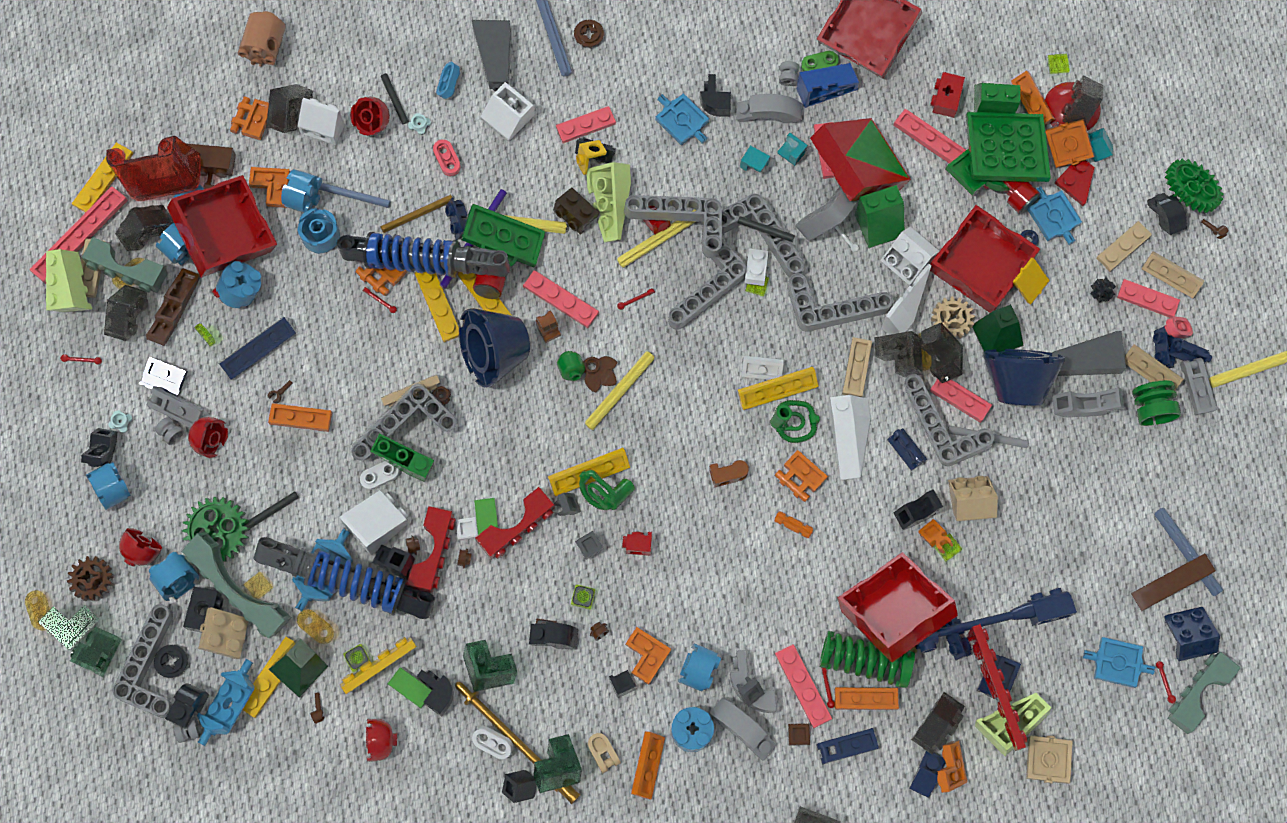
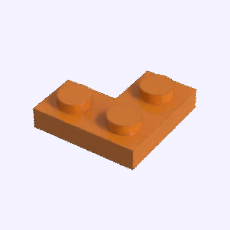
[249,167,290,208]
[625,627,671,685]
[937,741,967,793]

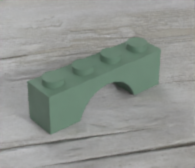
[82,237,168,293]
[1167,652,1241,734]

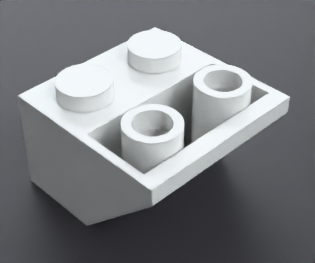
[481,82,535,141]
[298,98,345,145]
[880,227,939,285]

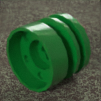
[1132,380,1182,426]

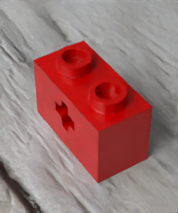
[930,72,965,118]

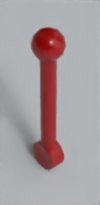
[362,287,397,313]
[617,288,655,310]
[60,354,102,365]
[1156,661,1176,703]
[821,667,835,708]

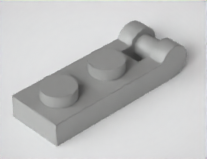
[1180,358,1217,415]
[146,386,204,427]

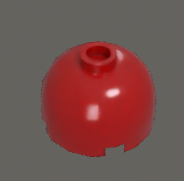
[350,96,390,136]
[188,416,228,458]
[119,528,162,567]
[366,719,397,762]

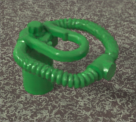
[770,400,820,443]
[579,470,635,510]

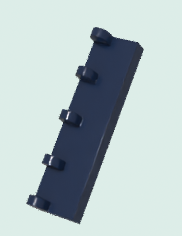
[218,317,296,380]

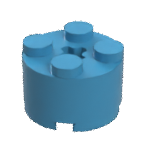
[281,169,322,213]
[298,208,340,254]
[156,223,189,265]
[216,261,261,308]
[86,462,131,510]
[149,552,199,601]
[678,643,721,692]
[671,707,714,752]

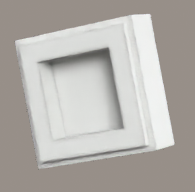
[456,517,478,541]

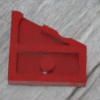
[1055,160,1095,206]

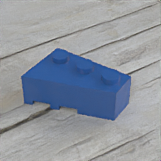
[796,63,859,108]

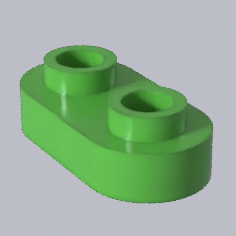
[801,51,839,72]

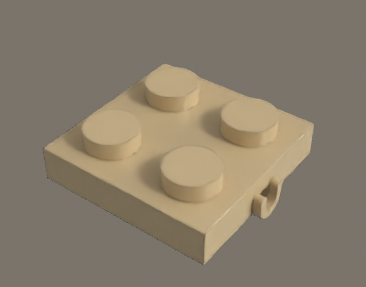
[198,607,248,659]
[1026,736,1072,784]

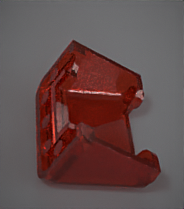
[106,136,201,201]

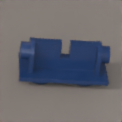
[445,198,467,240]
[1153,326,1176,368]
[1169,337,1212,364]
[887,428,927,471]
[941,617,972,661]

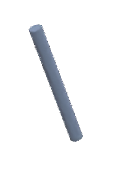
[319,183,391,208]

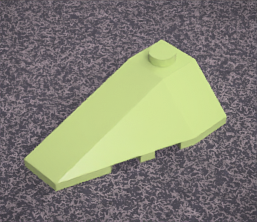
[587,162,631,242]

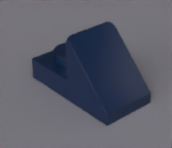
[909,750,945,798]

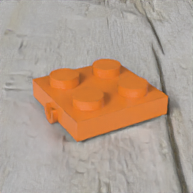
[1045,119,1094,168]

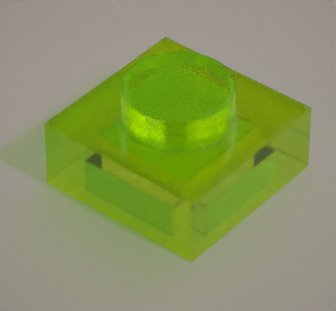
[933,533,962,562]

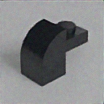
[700,74,731,117]
[1147,193,1187,235]
[81,428,118,467]
[893,489,943,530]
[372,544,416,578]
[529,622,579,650]
[417,670,454,717]
[165,683,209,729]

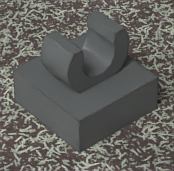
[554,493,581,516]
[575,531,603,560]
[736,677,765,707]

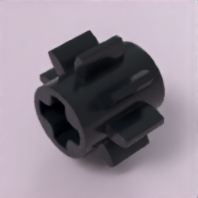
[1090,277,1116,303]

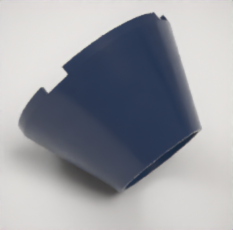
[459,308,530,388]
[983,349,1065,406]

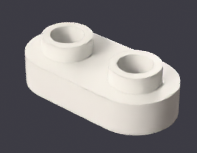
[360,461,399,490]
[472,726,513,759]

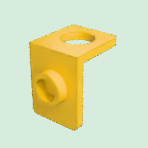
[576,140,607,175]

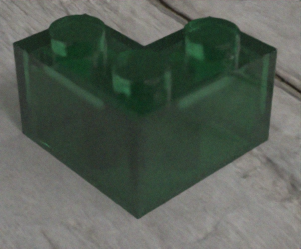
[38,605,99,650]
[70,627,122,677]
[463,640,517,692]
[533,734,582,793]

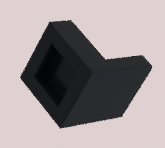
[609,670,637,698]
[502,770,538,803]

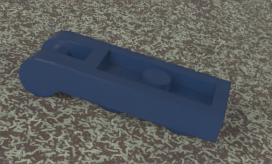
[816,728,879,765]

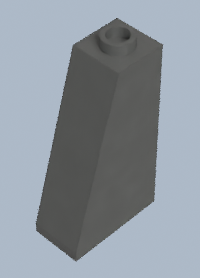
[472,20,511,92]
[1052,331,1126,376]

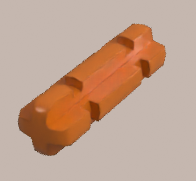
[774,511,813,538]

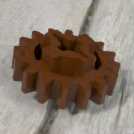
[67,556,114,602]

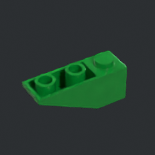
[370,434,434,482]

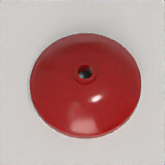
[1045,82,1101,131]

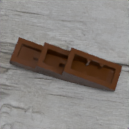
[146,268,200,346]
[1131,553,1216,611]

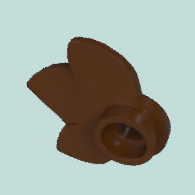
[583,356,617,393]

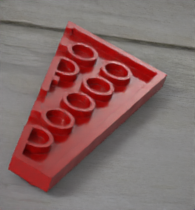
[966,624,1027,751]

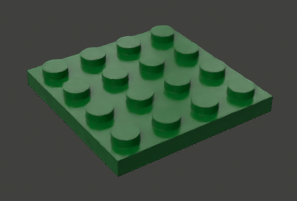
[966,112,1051,182]

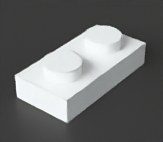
[745,248,768,286]
[741,356,783,380]

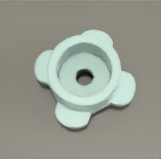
[408,113,431,135]
[108,410,132,433]

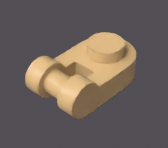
[588,733,621,774]

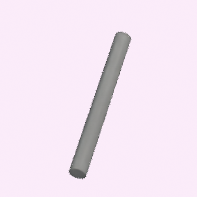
[948,425,1029,448]

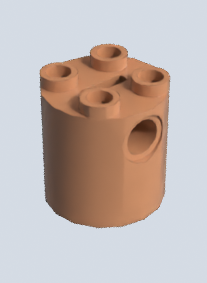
[238,11,286,66]

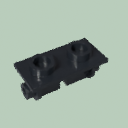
[575,137,616,163]

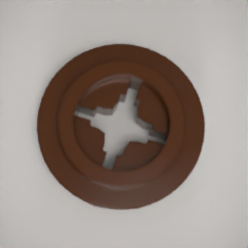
[574,20,604,48]

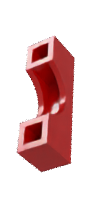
[475,487,555,560]
[407,506,456,594]

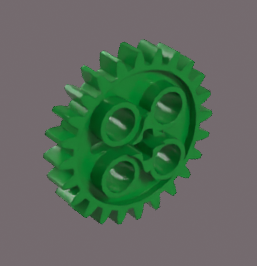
[1165,158,1224,213]
[182,497,250,562]

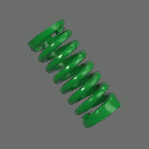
[819,631,915,689]

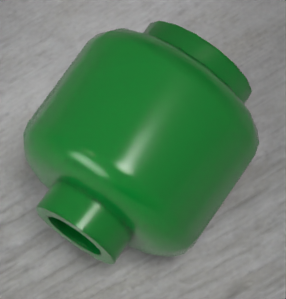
[557,351,586,381]

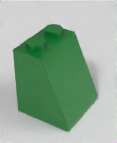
[974,83,1020,113]
[855,185,905,248]

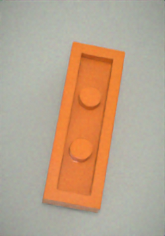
[1011,71,1055,125]
[268,403,332,432]
[834,687,899,710]
[631,731,665,800]

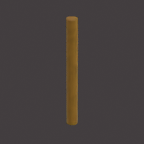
[380,194,452,233]

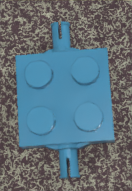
[655,93,709,145]
[1028,186,1082,245]
[1083,637,1155,688]

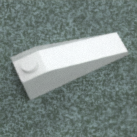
[881,264,931,342]
[828,395,871,480]

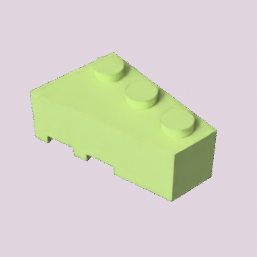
[46,249,92,312]
[975,693,1051,756]

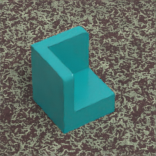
[1088,128,1113,162]
[777,133,808,166]
[740,145,770,172]

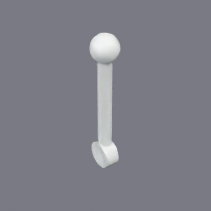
[833,225,859,252]

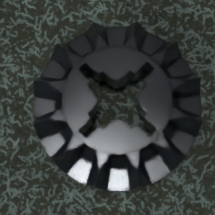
[154,645,188,678]

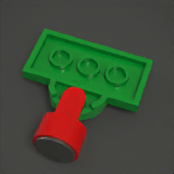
[945,149,1040,214]
[461,204,545,299]

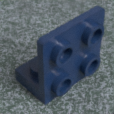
[1164,607,1220,662]

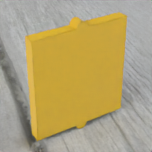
[1013,258,1050,304]

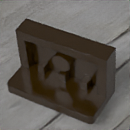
[553,187,600,235]

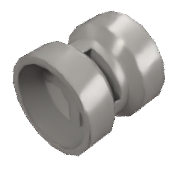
[779,61,799,86]
[155,417,184,445]
[174,717,201,743]

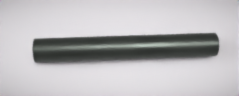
[380,73,409,125]
[737,216,795,242]
[244,491,299,529]

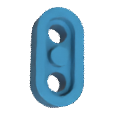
[436,62,460,99]

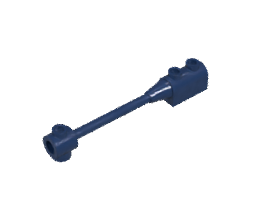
[915,588,1077,653]

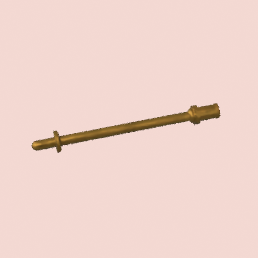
[455,682,581,805]

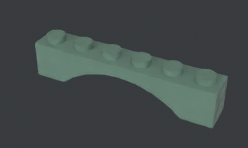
[181,532,292,638]

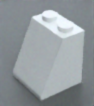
[339,490,409,556]

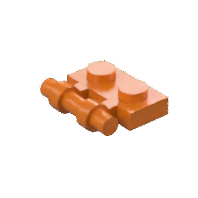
[230,97,274,140]
[355,260,407,296]
[774,450,828,502]

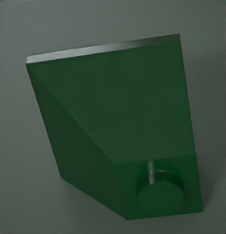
[972,304,1024,352]
[268,638,328,698]

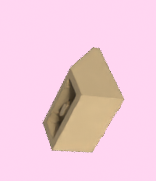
[948,476,998,521]

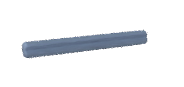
[536,0,572,77]
[1154,508,1223,596]

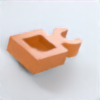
[918,519,953,554]

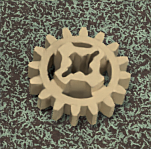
[931,296,975,340]

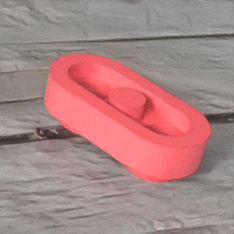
[433,139,461,176]
[1165,316,1193,339]

